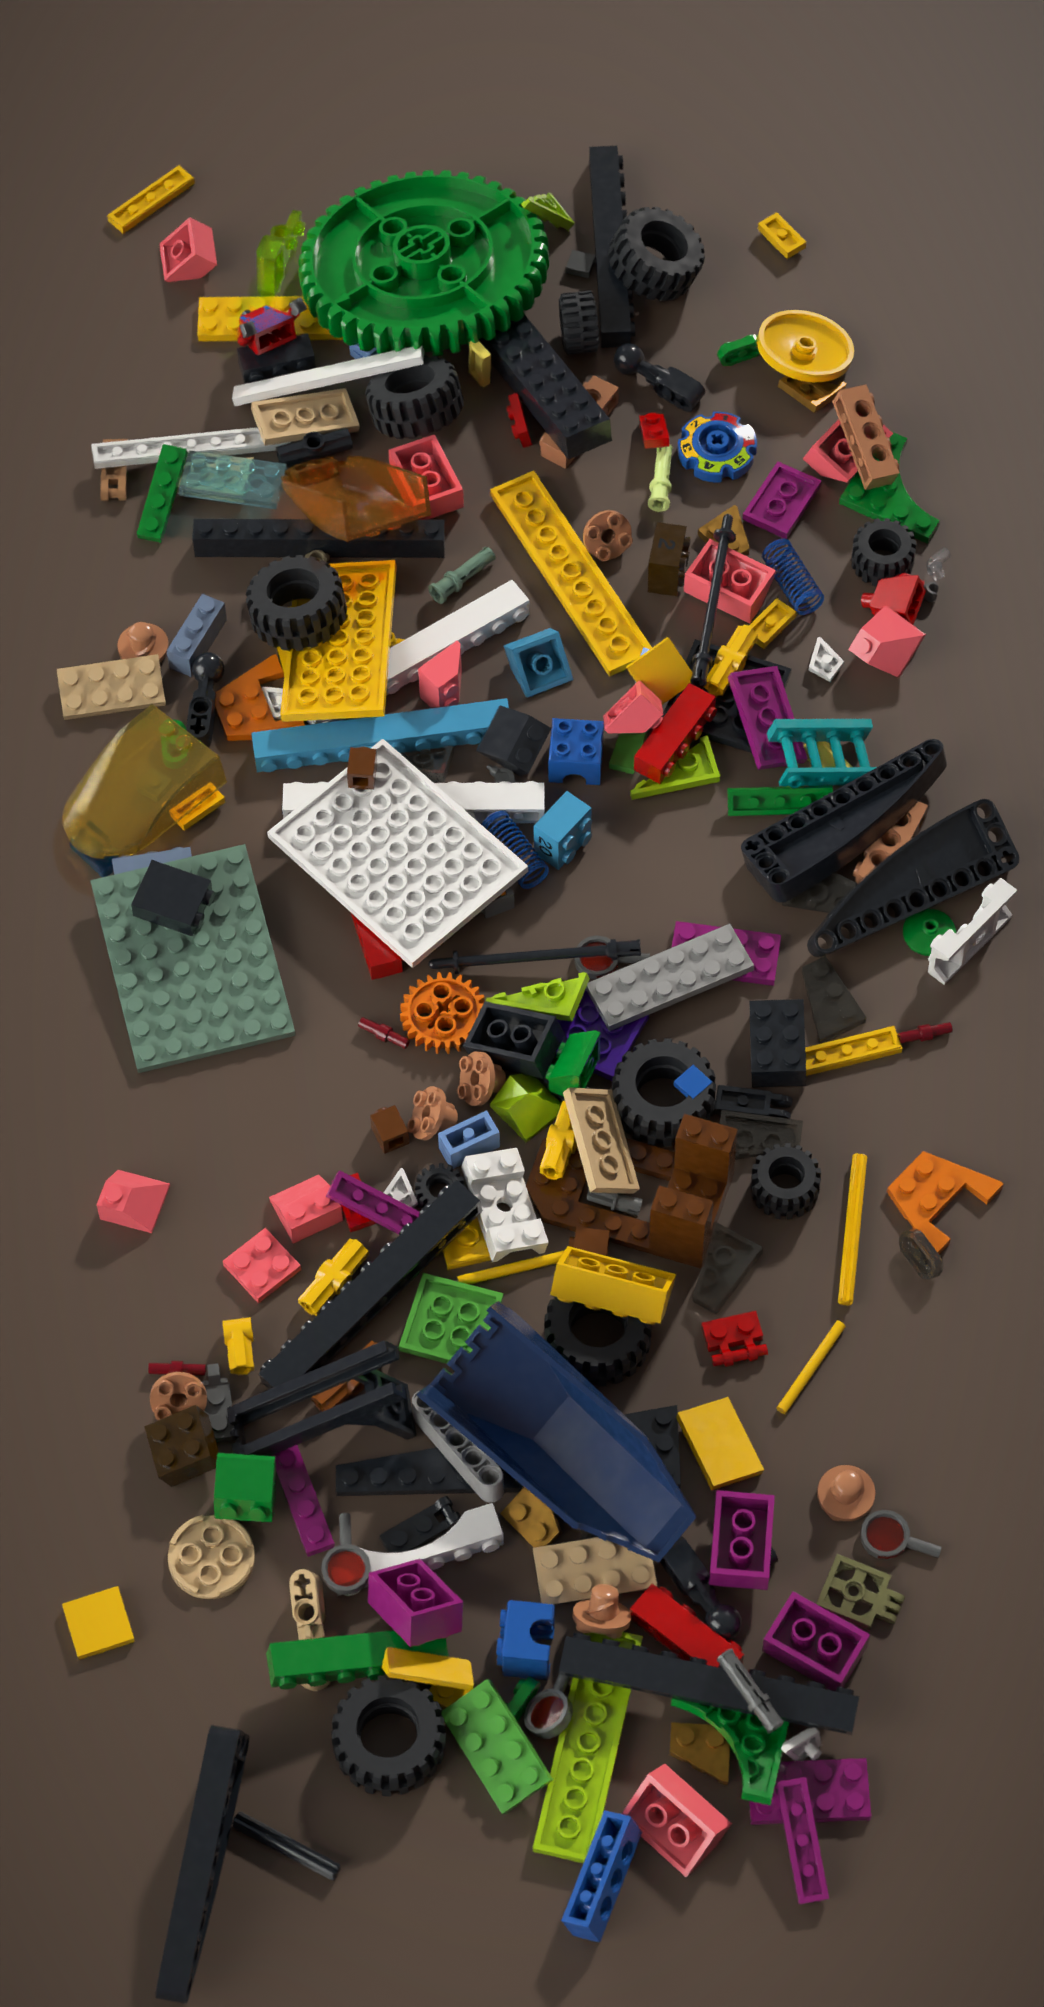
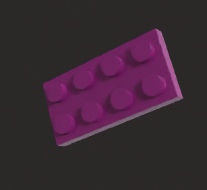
[728,666,808,770]
[672,921,781,986]
[749,1758,871,1825]

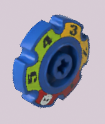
[678,412,757,483]

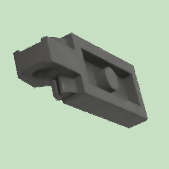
[202,1363,236,1442]

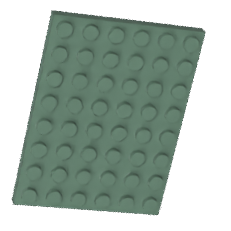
[90,844,296,1073]

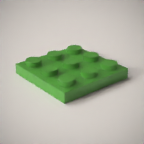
[399,1273,504,1364]

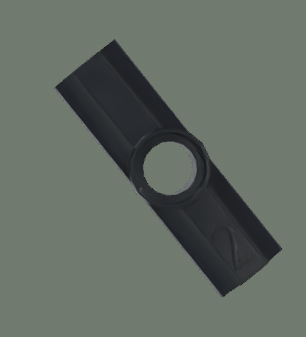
[276,428,353,468]

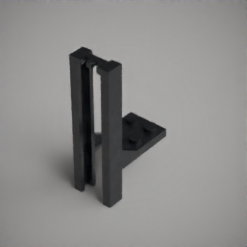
[227,1340,417,1456]

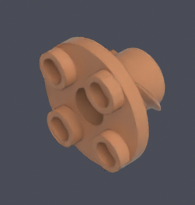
[583,510,633,561]
[118,622,169,663]
[457,1051,506,1106]
[407,1086,458,1141]
[150,1372,207,1420]
[817,1465,875,1521]
[572,1584,631,1638]

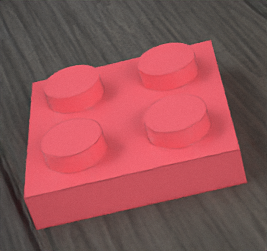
[222,1228,301,1303]

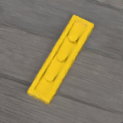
[107,165,195,234]
[805,1026,903,1076]

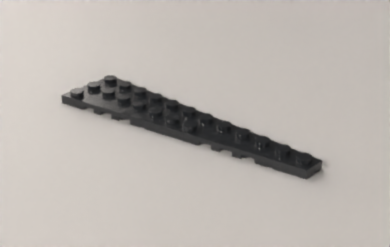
[336,1405,681,1496]

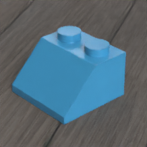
[504,628,574,697]

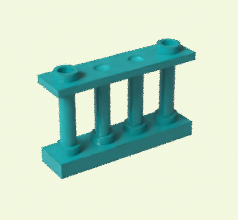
[767,719,877,788]

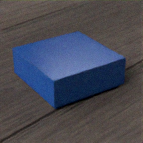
[674,1065,712,1099]

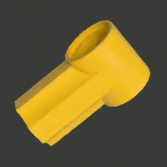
[223,1317,255,1375]

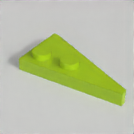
[521,193,575,230]
[630,735,720,800]
[486,972,590,1022]

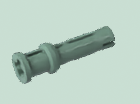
[428,547,496,604]

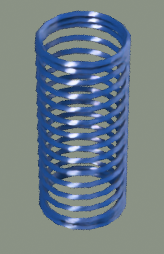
[762,539,824,615]
[481,810,549,889]

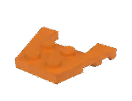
[215,654,305,741]
[887,1151,1004,1260]

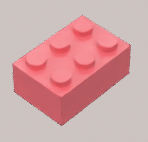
[389,434,464,520]

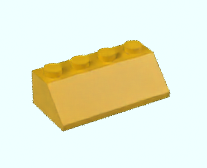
[550,1246,676,1324]

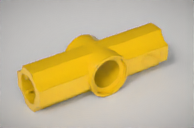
[703,624,758,696]
[540,1101,577,1180]
[298,1238,369,1316]

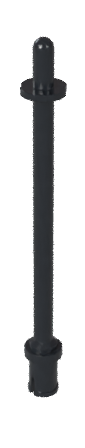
[690,514,736,687]
[428,939,641,974]

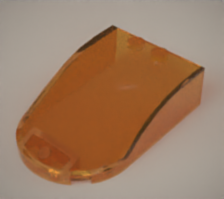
[281,456,431,541]

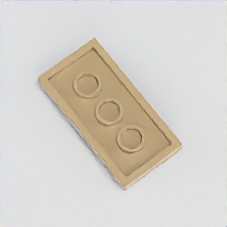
[251,388,360,446]
[57,654,166,720]
[563,1088,640,1194]
[533,1537,657,1605]

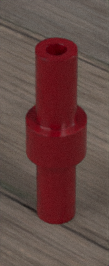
[358,1017,410,1049]
[898,1022,953,1043]
[148,1361,206,1376]

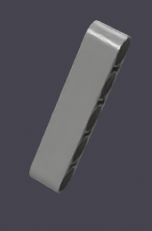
[412,1390,504,1502]

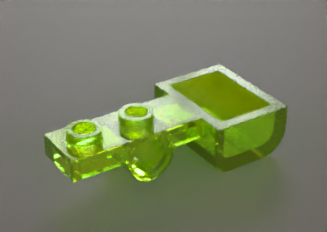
[256,210,305,297]

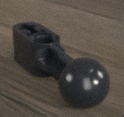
[614,344,706,412]
[186,652,225,751]
[660,1536,742,1641]

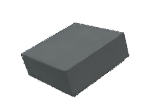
[566,250,596,278]

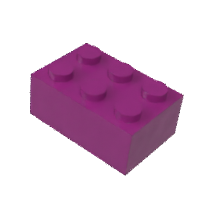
[709,1490,775,1590]
[368,1559,463,1647]
[762,1591,870,1692]

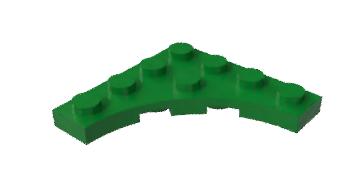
[839,431,940,544]
[671,1698,789,1805]

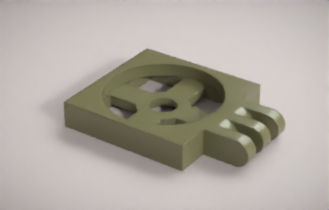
[816,1554,905,1630]

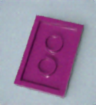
[742,461,822,539]

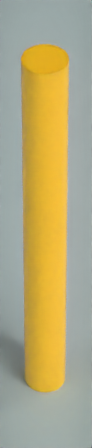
[457,1250,565,1285]
[776,1320,846,1414]

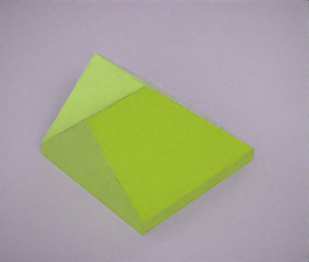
[490,1074,562,1142]

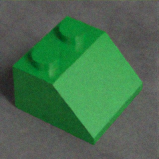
[546,1030,601,1097]
[214,1453,276,1522]

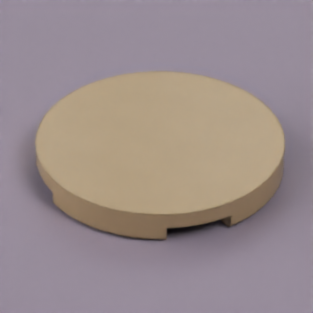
[168,1515,255,1599]

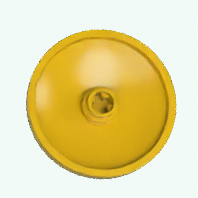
[757,310,854,382]

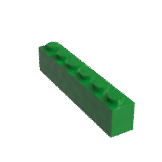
[266,1630,449,1690]

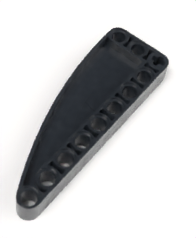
[741,739,947,902]
[807,799,1019,958]
[156,1725,249,2004]

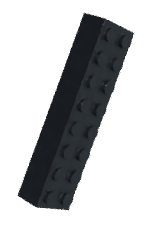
[478,314,612,460]

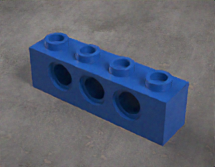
[561,1810,642,1943]

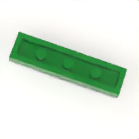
[136,444,188,543]
[727,785,833,816]

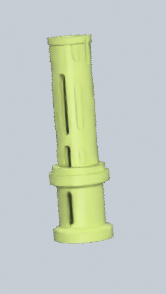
[648,444,672,512]

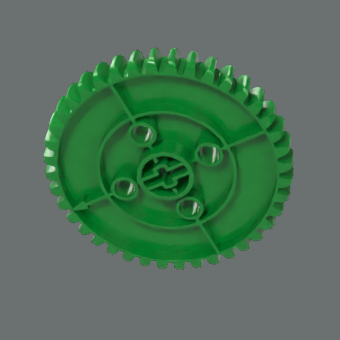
[298,170,550,356]

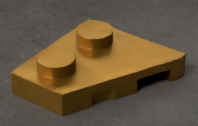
[778,375,846,413]
[698,505,750,556]
[500,1487,562,1548]
[670,1722,730,1785]

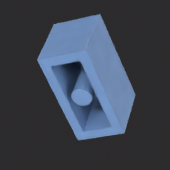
[438,1111,500,1169]

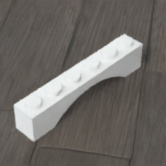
[328,1503,504,1596]

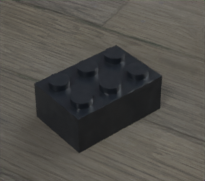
[749,999,806,1087]
[463,1001,565,1079]

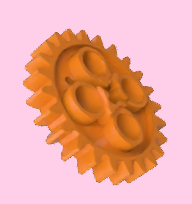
[400,972,485,1054]

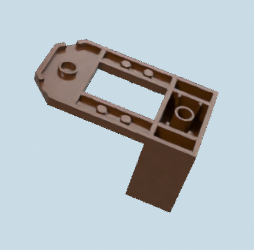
[526,1114,738,1269]

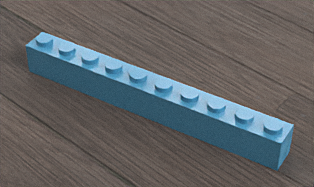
[251,698,509,772]

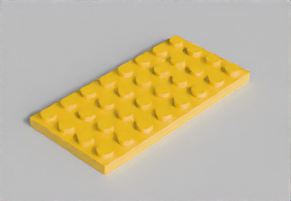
[280,560,397,722]

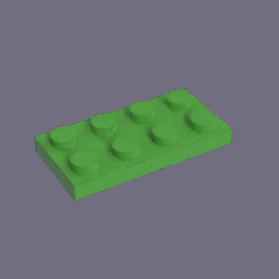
[442,1679,553,1814]

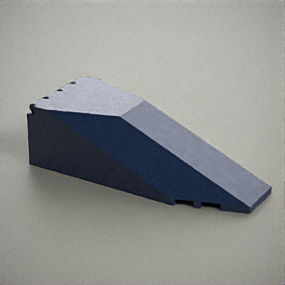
[416,1301,697,1562]

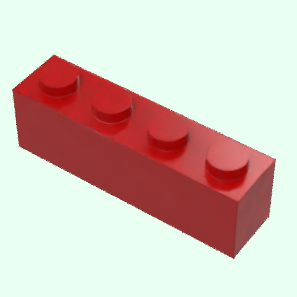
[634,683,717,784]
[350,912,404,980]
[630,1583,744,1667]

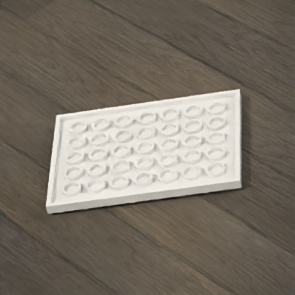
[267,739,528,968]

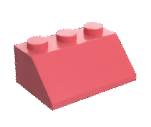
[803,412,893,482]
[684,539,776,624]
[622,1764,732,1877]

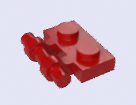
[701,1311,768,1367]

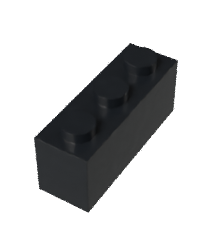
[237,333,316,384]

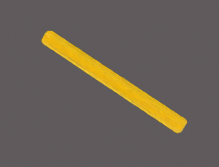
[838,1153,867,1306]

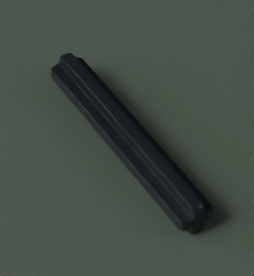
[232,1812,341,1880]

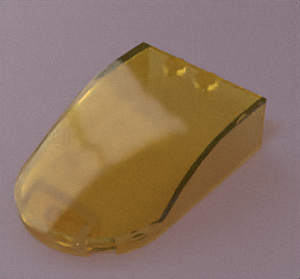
[62,704,227,859]

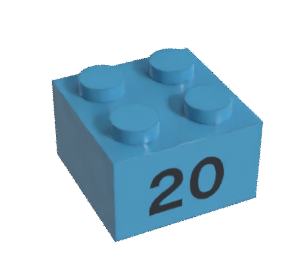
[534,791,592,870]

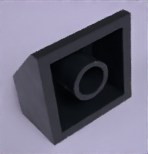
[476,705,552,776]

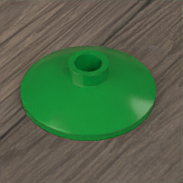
[903,909,956,956]

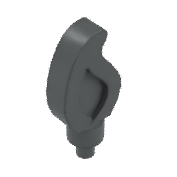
[486,764,516,783]

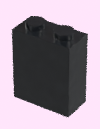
[131,860,215,936]

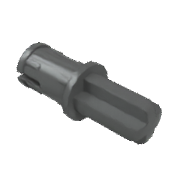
[587,1190,643,1216]

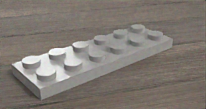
[586,924,754,1031]

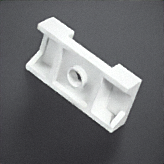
[928,878,1017,985]
[461,1148,549,1262]

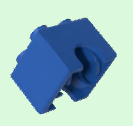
[548,718,604,785]
[496,1600,555,1680]

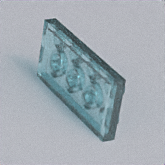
[179,450,287,509]

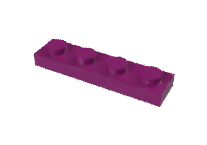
[326,1170,420,1234]
[272,1445,335,1557]
[776,1777,829,1905]

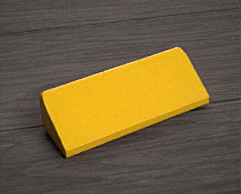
[382,1647,474,1690]

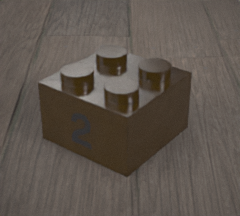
[648,522,691,596]
[144,1405,219,1487]

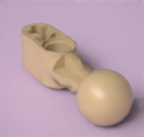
[289,1569,331,1691]

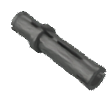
[716,1648,784,1734]

